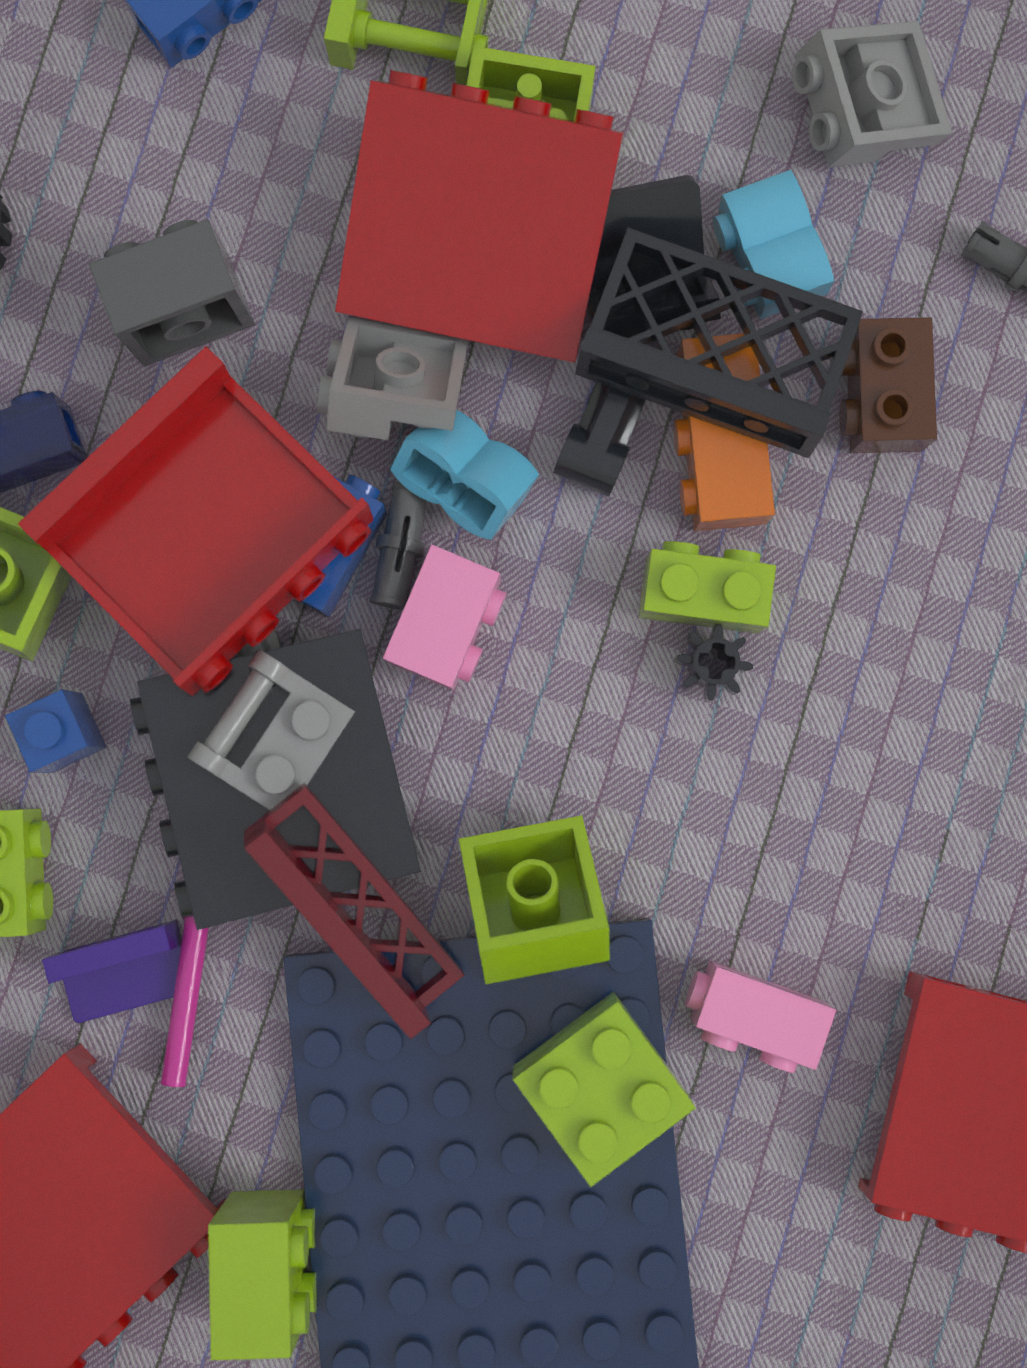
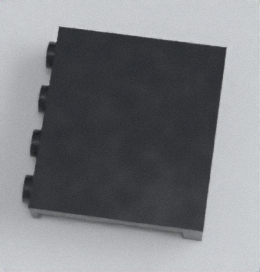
[130,629,421,930]

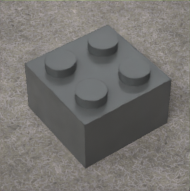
[88,219,255,367]

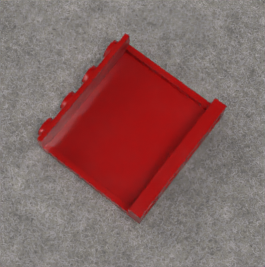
[335,70,624,363]
[18,346,374,697]
[858,971,1027,1253]
[0,1044,225,1368]

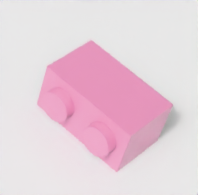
[383,544,507,691]

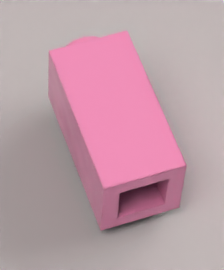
[685,960,836,1073]

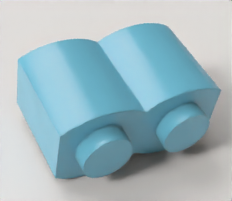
[713,169,834,319]
[390,410,539,540]

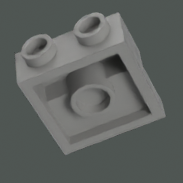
[792,21,953,168]
[317,317,468,440]

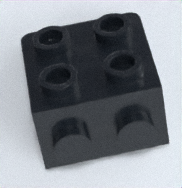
[588,175,721,338]

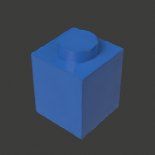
[5,689,107,773]

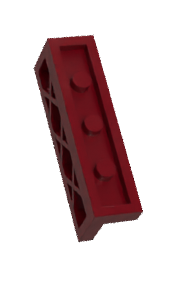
[244,783,465,1039]

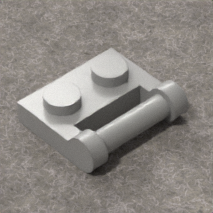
[187,650,355,810]

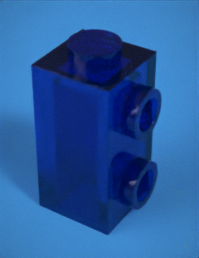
[0,390,87,493]

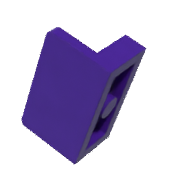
[42,919,182,1023]

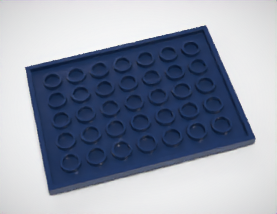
[283,918,699,1368]

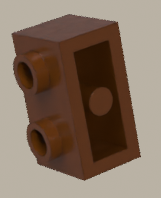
[839,317,937,454]

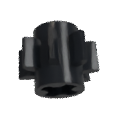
[674,624,753,702]

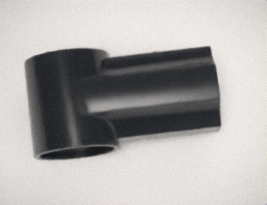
[553,382,646,497]

